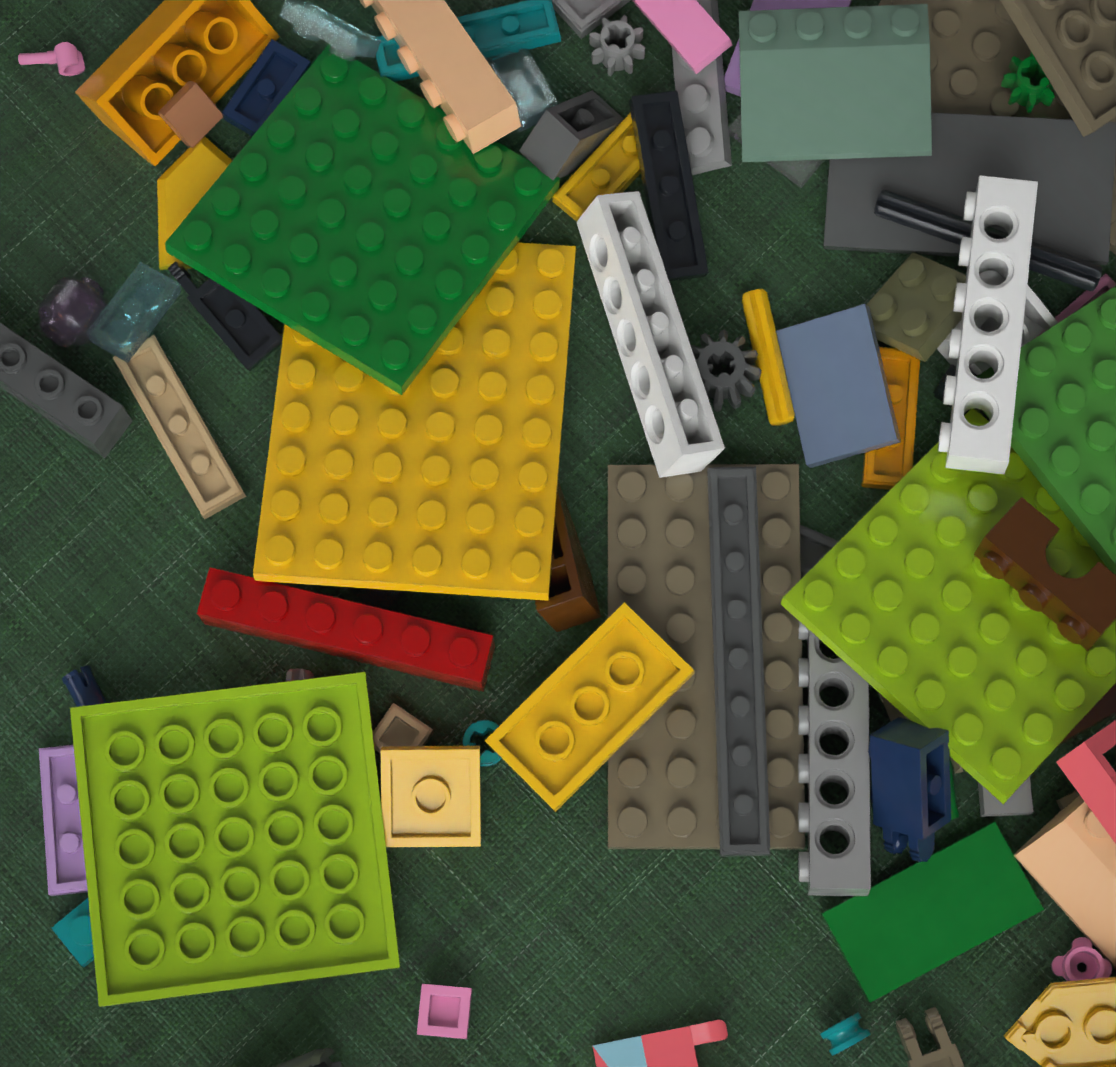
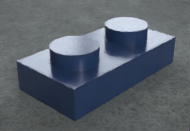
[222,39,311,136]

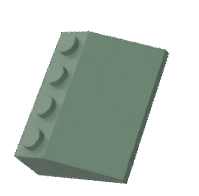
[739,4,932,162]

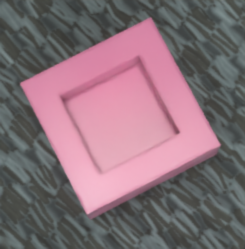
[417,984,472,1039]

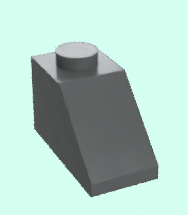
[519,90,624,180]

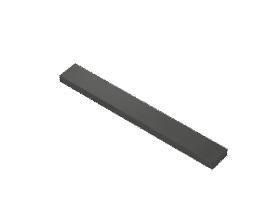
[707,466,770,857]

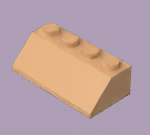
[1014,795,1116,970]

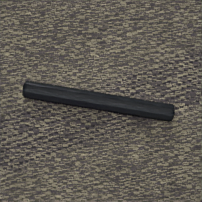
[874,190,1102,291]

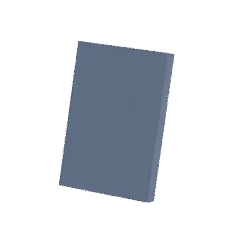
[776,304,901,468]

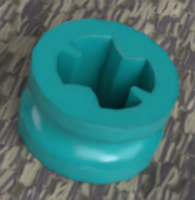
[463,720,502,767]
[820,1012,871,1056]

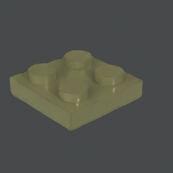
[867,253,966,362]

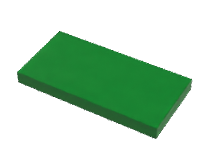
[821,822,1044,1003]

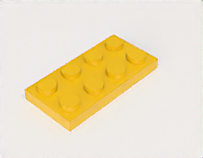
[485,602,695,812]

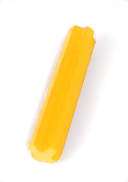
[742,289,795,426]

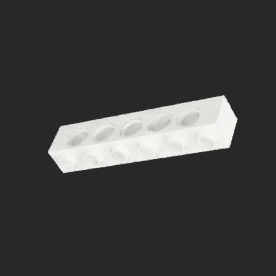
[938,175,1038,474]
[576,191,725,478]

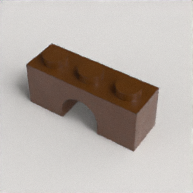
[974,497,1116,651]

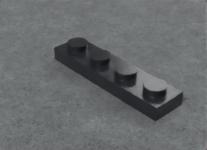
[629,91,709,282]

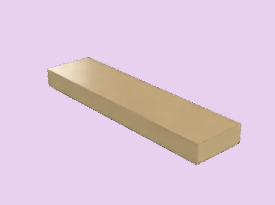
[113,335,246,520]

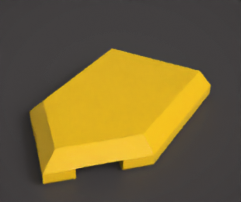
[157,136,233,270]
[1004,977,1116,1067]

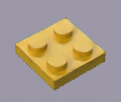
[380,746,481,847]

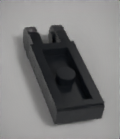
[168,261,283,371]

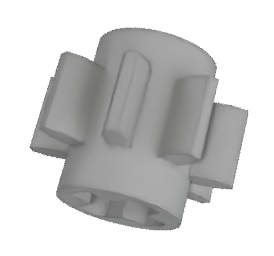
[589,16,646,76]

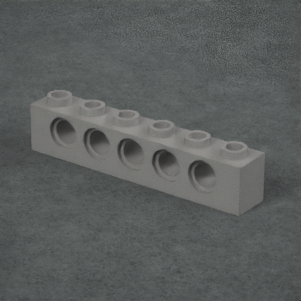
[798,621,871,896]

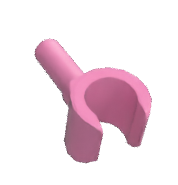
[18,42,85,76]

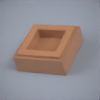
[158,80,223,148]

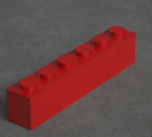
[196,567,495,692]

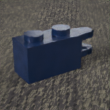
[868,717,951,862]

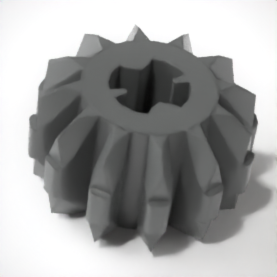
[690,329,761,412]

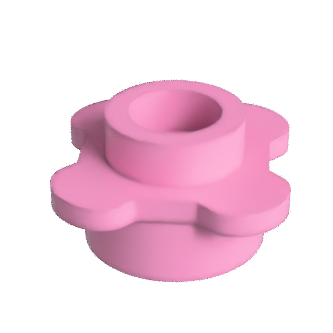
[1051,937,1112,981]

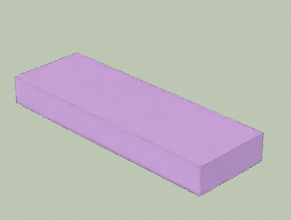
[39,745,88,896]

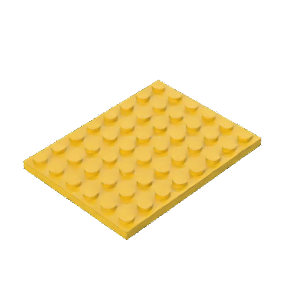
[253,242,576,601]

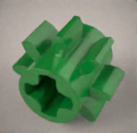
[1001,52,1055,113]

